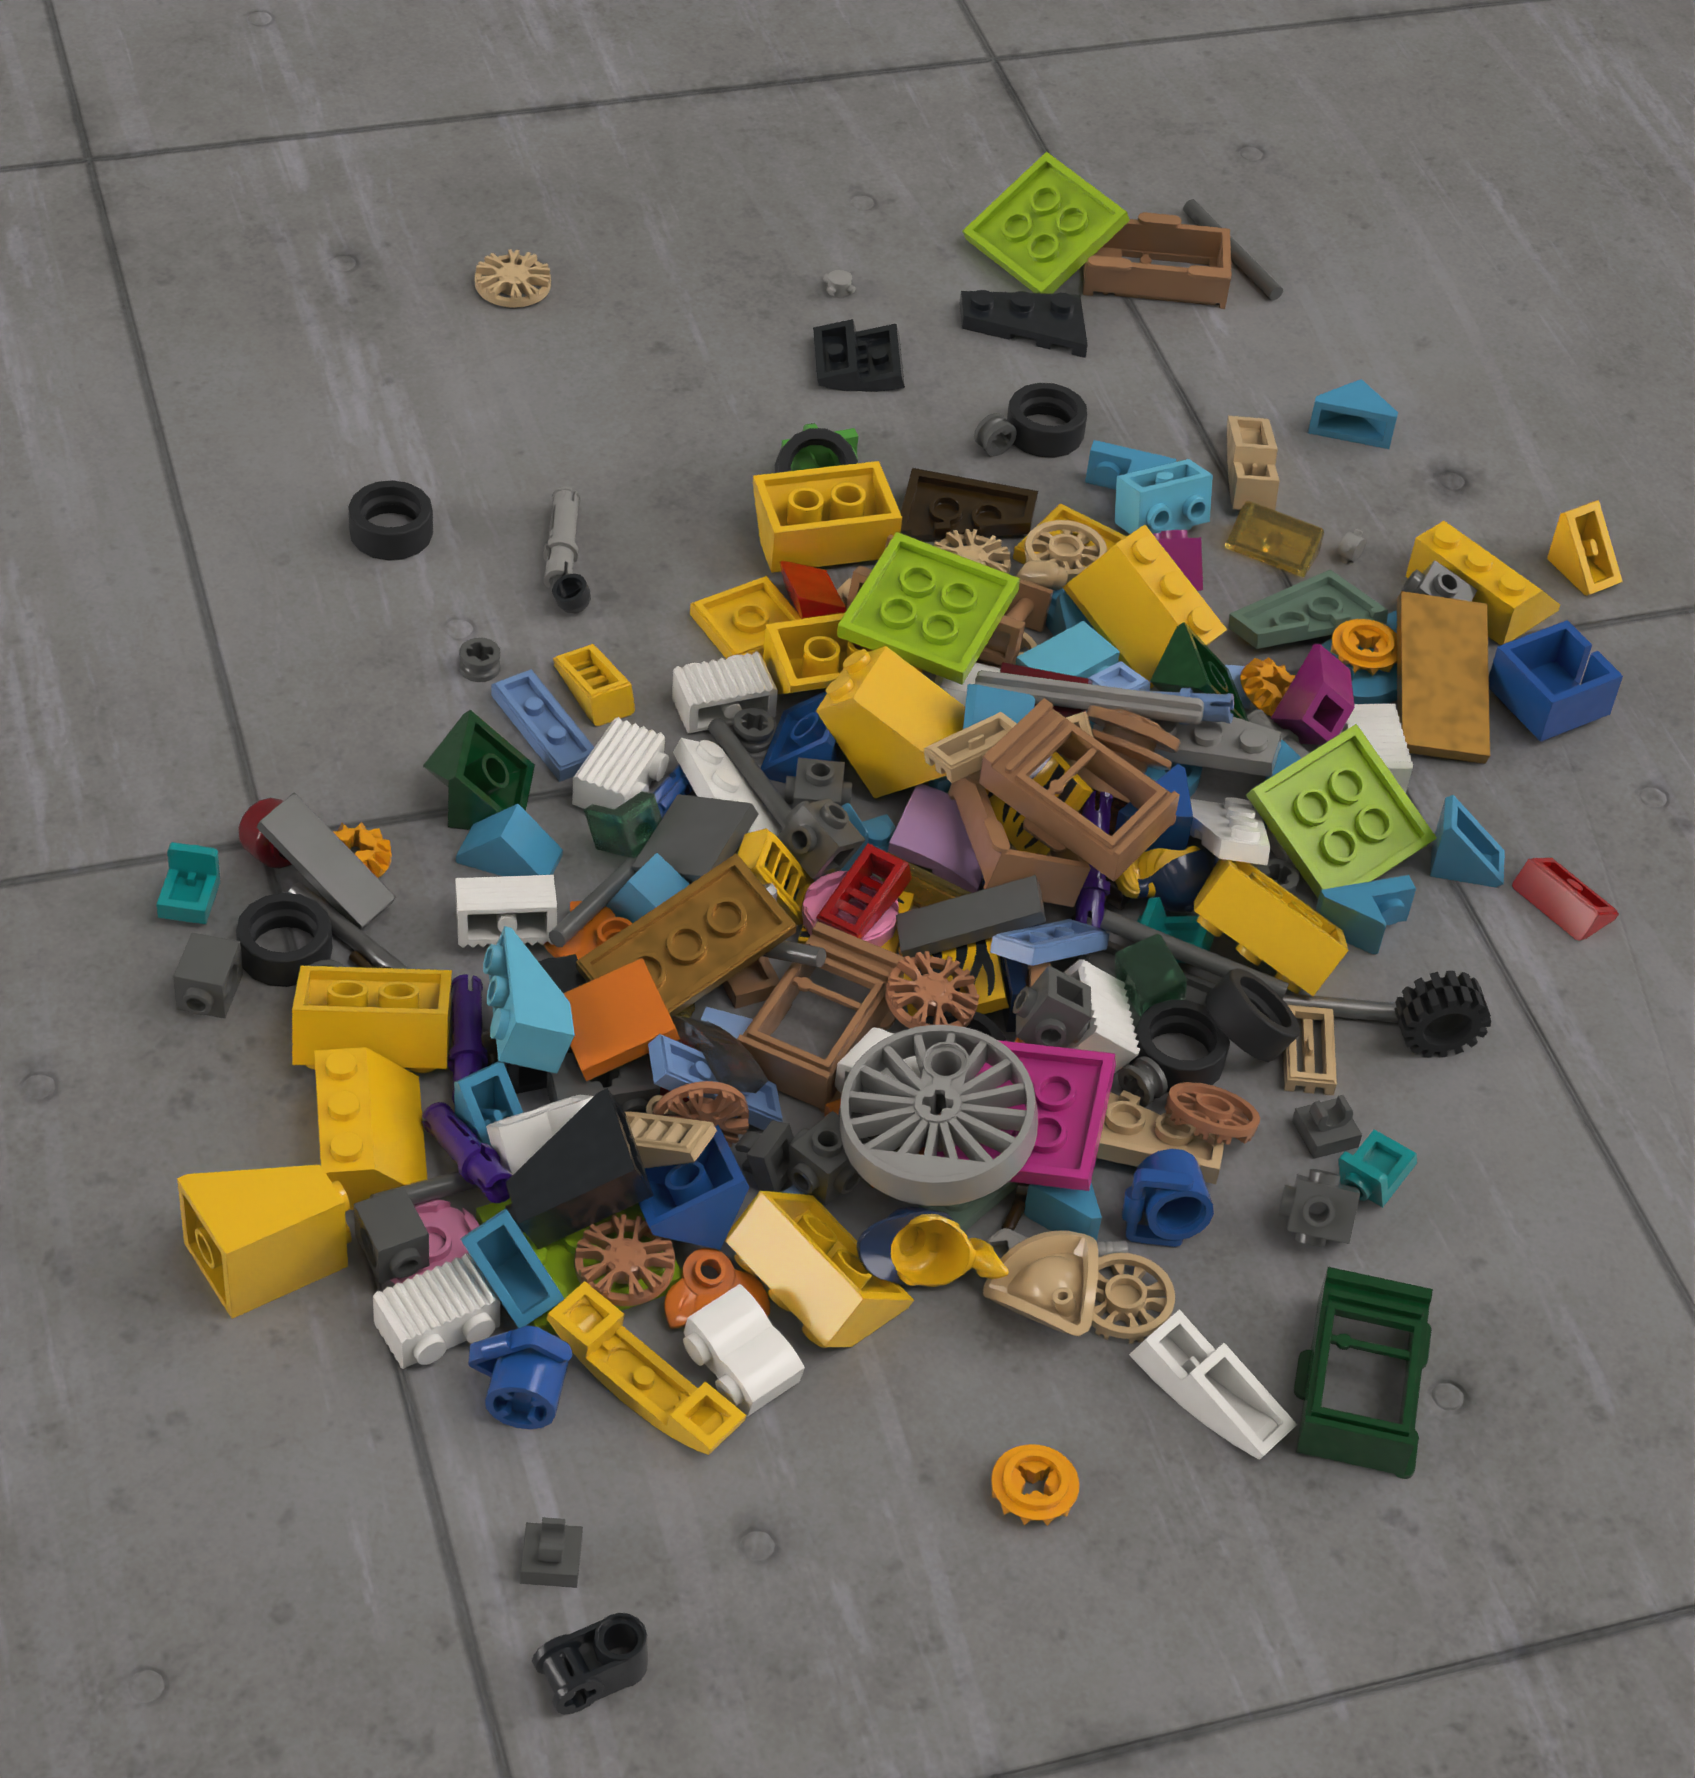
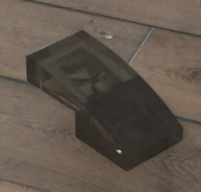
[671,1016,768,1093]

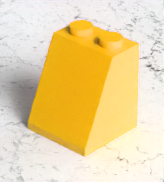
[816,646,965,799]
[177,1164,352,1319]

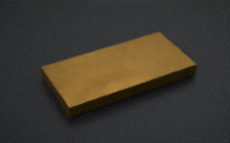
[1397,591,1490,764]
[576,853,797,1018]

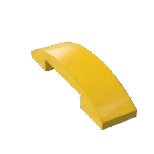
[547,1281,746,1455]

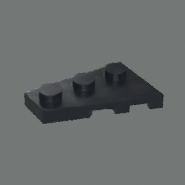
[959,290,1088,358]

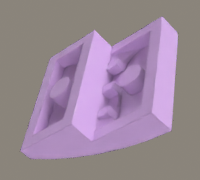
[888,784,982,894]

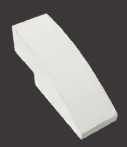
[1129,1309,1297,1460]

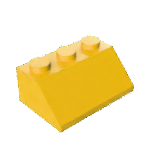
[752,461,902,573]
[1406,521,1560,645]
[1062,524,1227,689]
[763,613,922,694]
[1194,859,1349,996]
[292,966,452,1073]
[314,1047,427,1210]
[725,1191,914,1348]

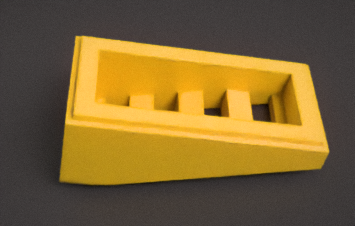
[553,644,635,726]
[738,828,815,925]

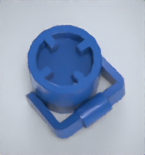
[1121,1149,1214,1247]
[468,1326,572,1429]

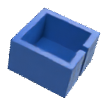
[1489,620,1623,742]

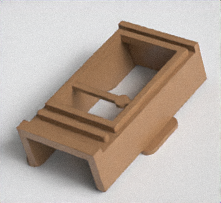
[1083,212,1232,309]
[979,698,1180,882]
[948,770,1091,907]
[735,921,904,1113]

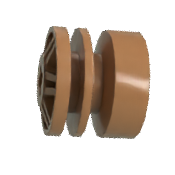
[1077,705,1181,808]

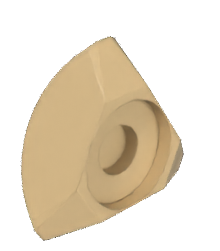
[983,1230,1099,1336]

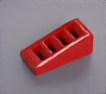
[816,843,912,939]

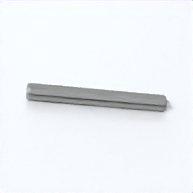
[975,670,1204,725]

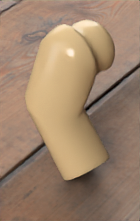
[1016,560,1068,590]

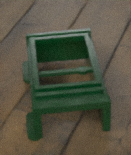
[1294,1267,1433,1479]

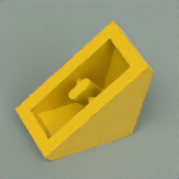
[1547,500,1623,595]

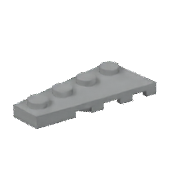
[1093,689,1281,777]

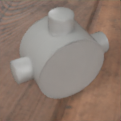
[823,270,856,298]
[1338,528,1366,563]

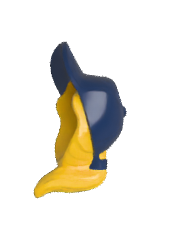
[1115,846,1219,912]
[857,1207,1009,1287]

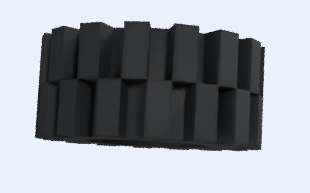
[1394,971,1491,1058]

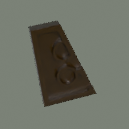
[901,468,1038,541]

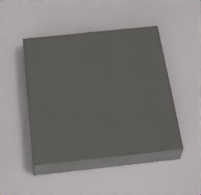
[632,794,759,884]

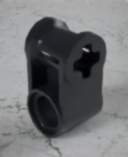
[532,1613,648,1714]

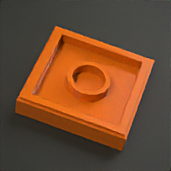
[563,958,680,1081]

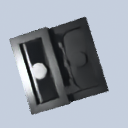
[813,319,905,392]

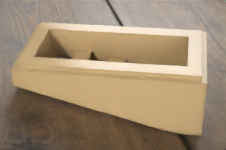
[625,1111,717,1168]

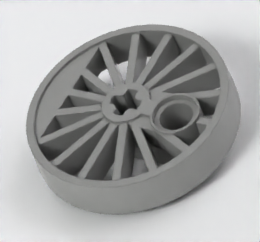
[840,1025,1038,1206]

